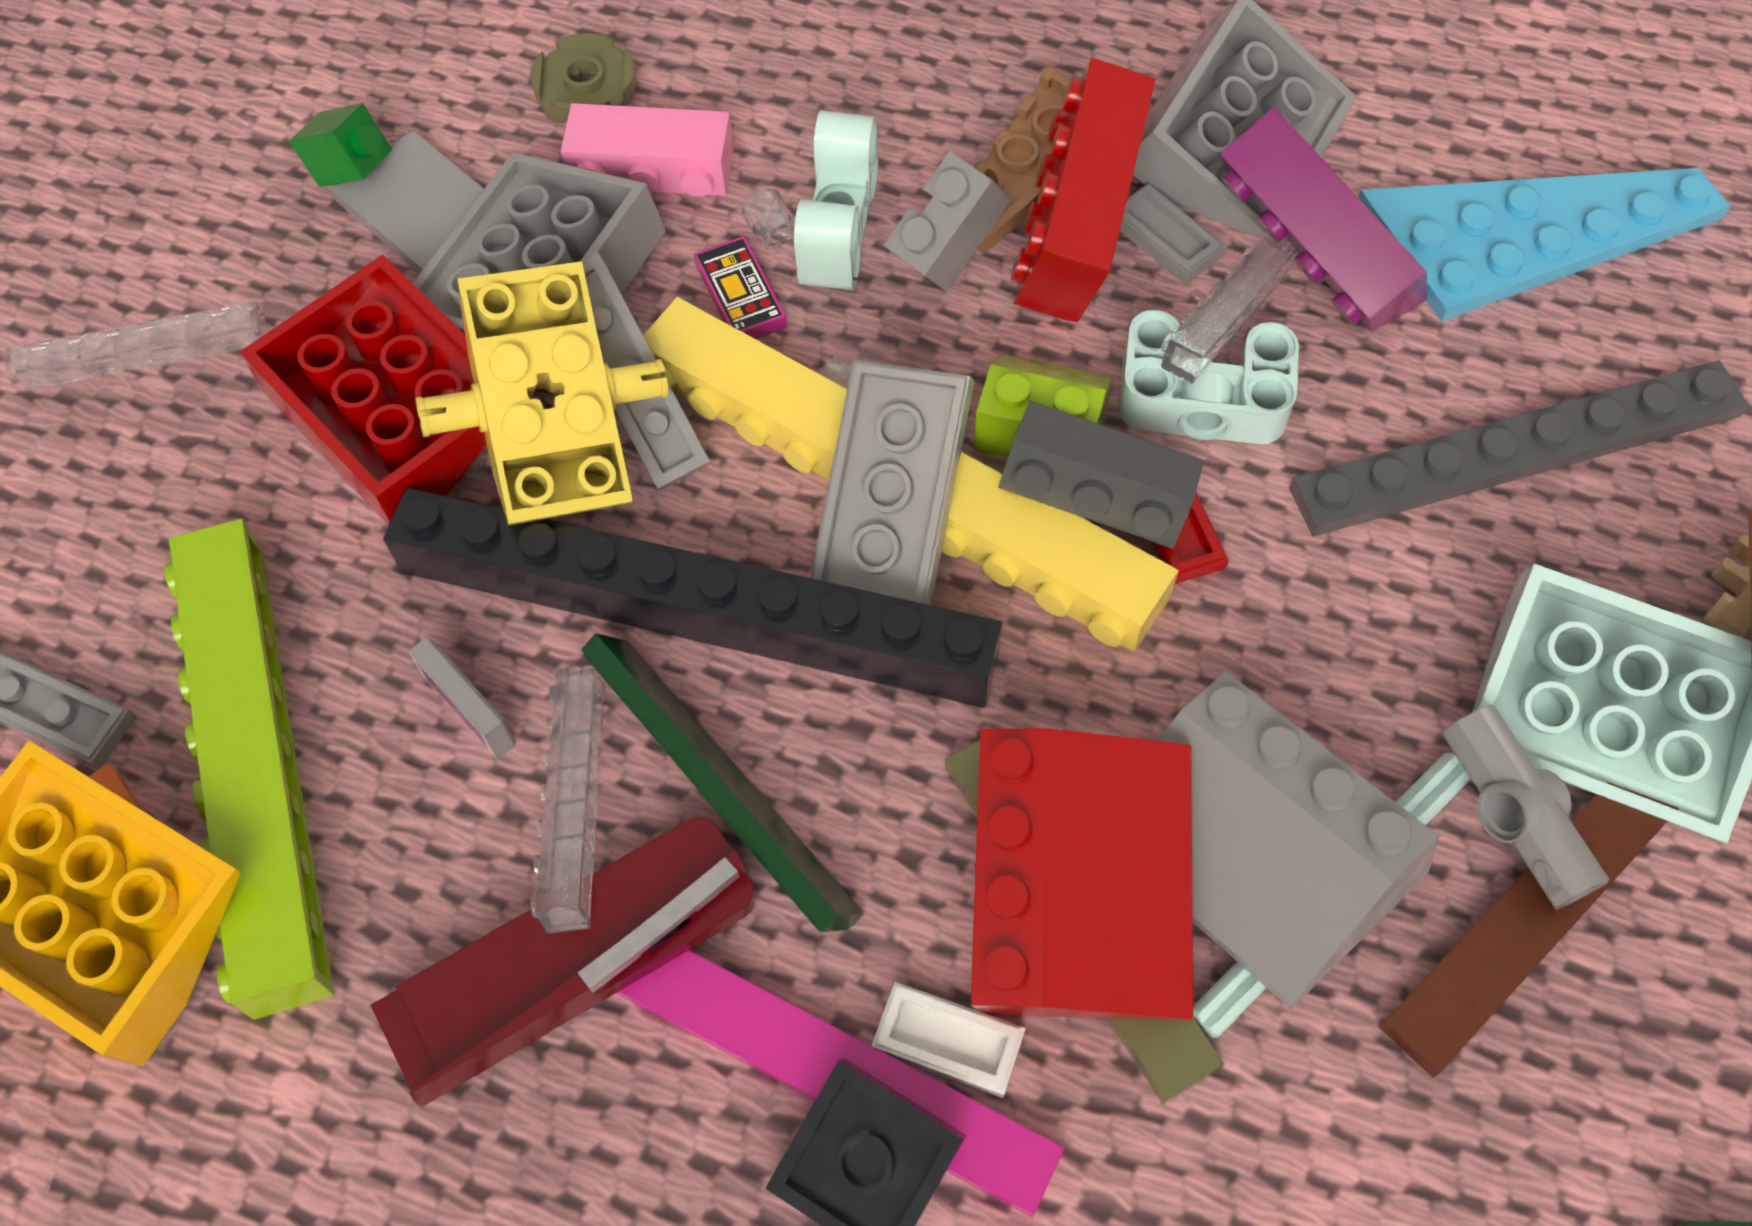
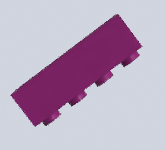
[1220,107,1427,332]

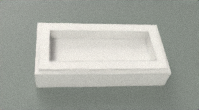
[871,982,1026,1099]

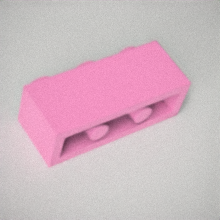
[560,103,734,197]

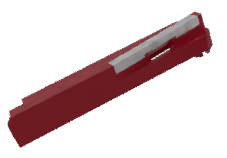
[370,816,755,1107]

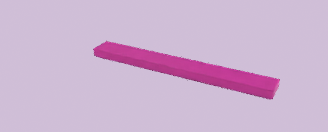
[616,937,1065,1218]

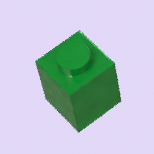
[289,103,392,187]

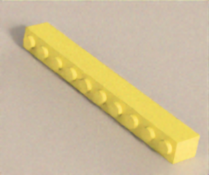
[643,297,1179,652]

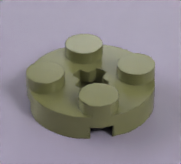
[531,33,637,123]

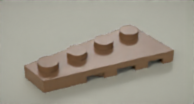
[975,65,1070,254]

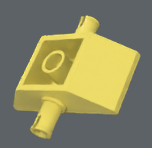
[415,261,668,525]

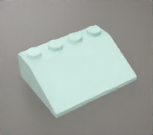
[1472,564,1752,843]

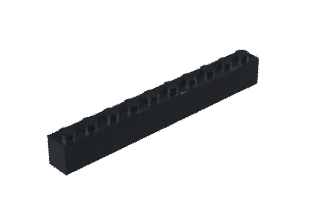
[383,488,1003,708]

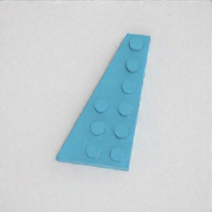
[1358,168,1731,321]

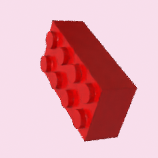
[1011,57,1156,323]

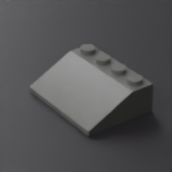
[1133,0,1357,243]
[413,152,666,391]
[1157,671,1440,1009]

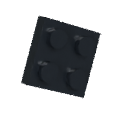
[765,1058,967,1226]

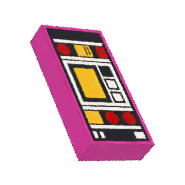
[694,236,787,339]

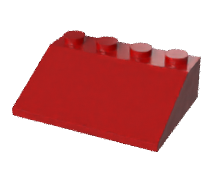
[239,254,487,526]
[971,728,1194,1021]

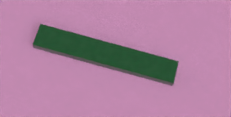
[581,633,865,932]

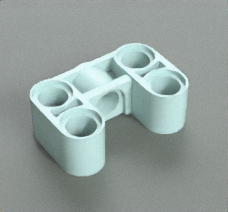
[794,110,878,291]
[1119,310,1299,444]

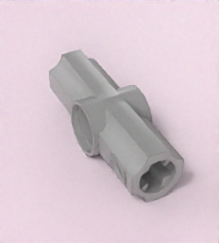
[1443,704,1610,910]

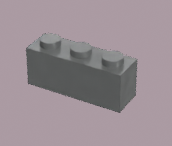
[998,400,1204,549]

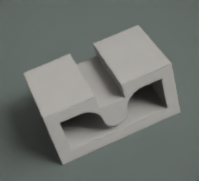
[884,151,1012,291]

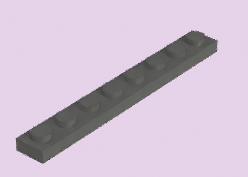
[1289,360,1749,537]

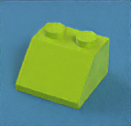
[974,353,1112,457]

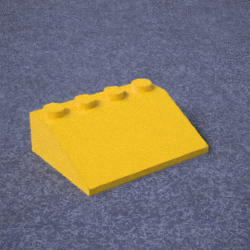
[0,740,241,1066]

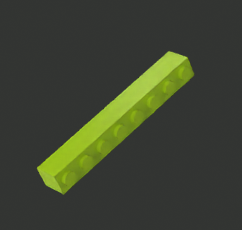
[164,519,335,1020]

